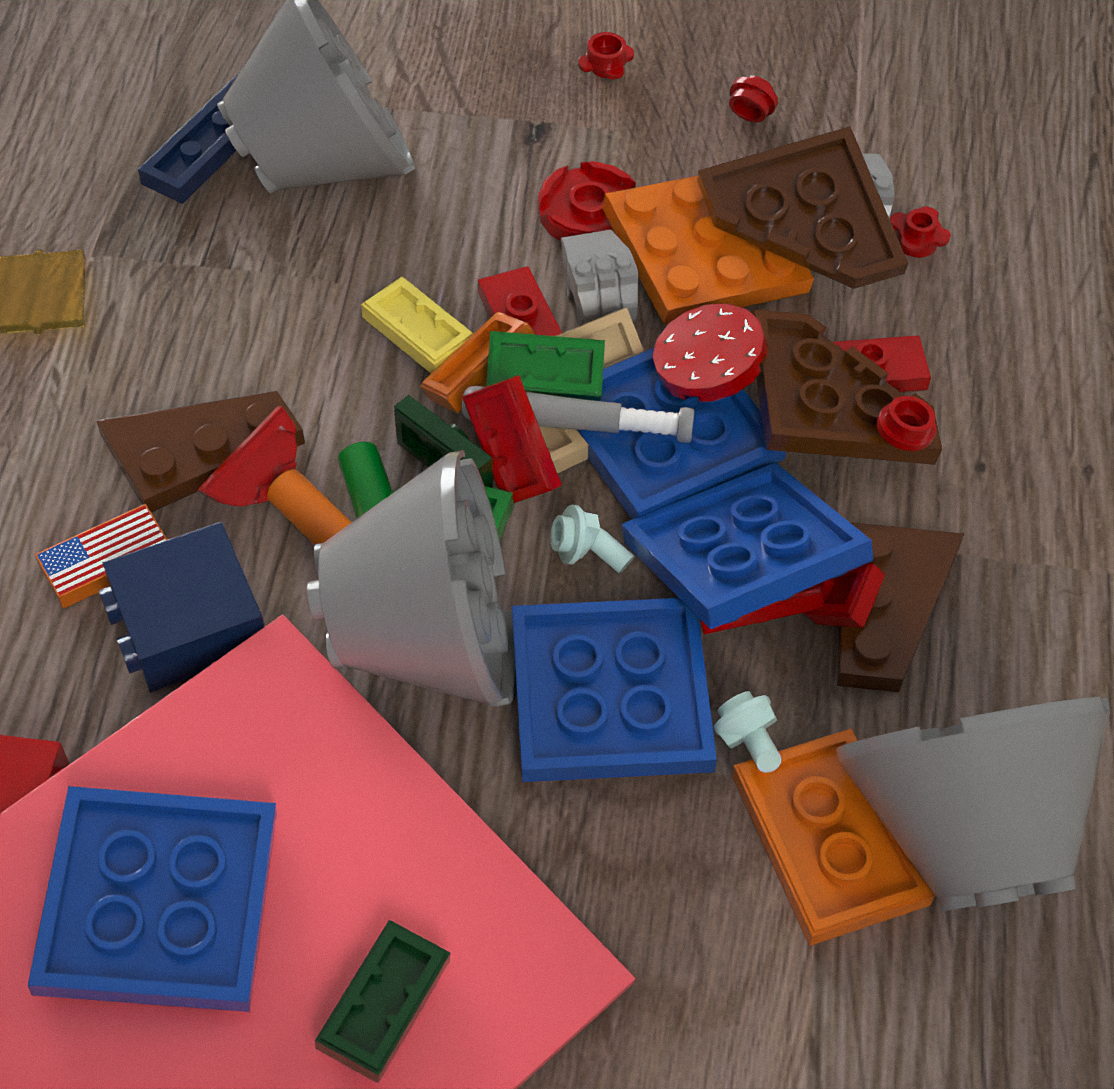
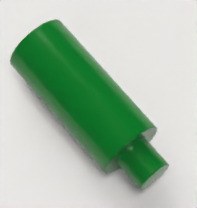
[338,442,393,518]

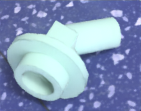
[551,505,635,574]
[713,691,781,772]

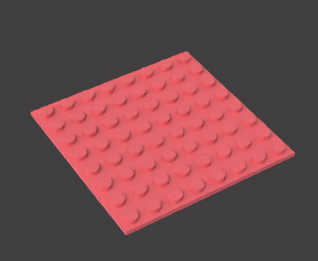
[0,614,636,1089]

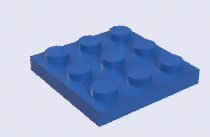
[577,347,786,520]
[621,462,873,629]
[512,598,717,782]
[28,786,277,1012]

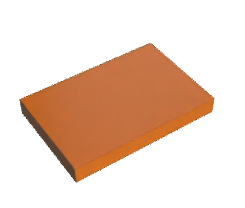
[732,728,935,946]

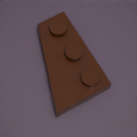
[96,391,305,512]
[837,522,964,692]

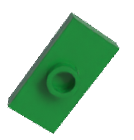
[486,331,605,401]

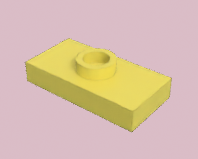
[361,277,474,373]

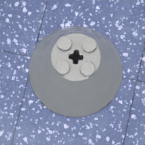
[217,0,415,194]
[307,450,516,706]
[836,696,1110,911]

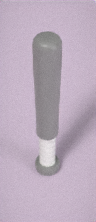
[462,386,695,443]

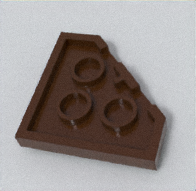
[697,126,908,289]
[753,309,942,465]

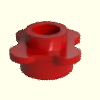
[578,32,634,80]
[890,206,951,258]

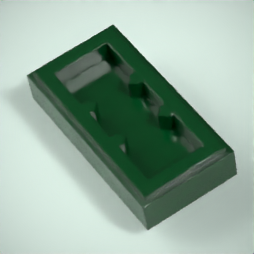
[394,395,493,488]
[315,920,451,1083]

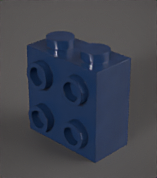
[99,522,264,693]

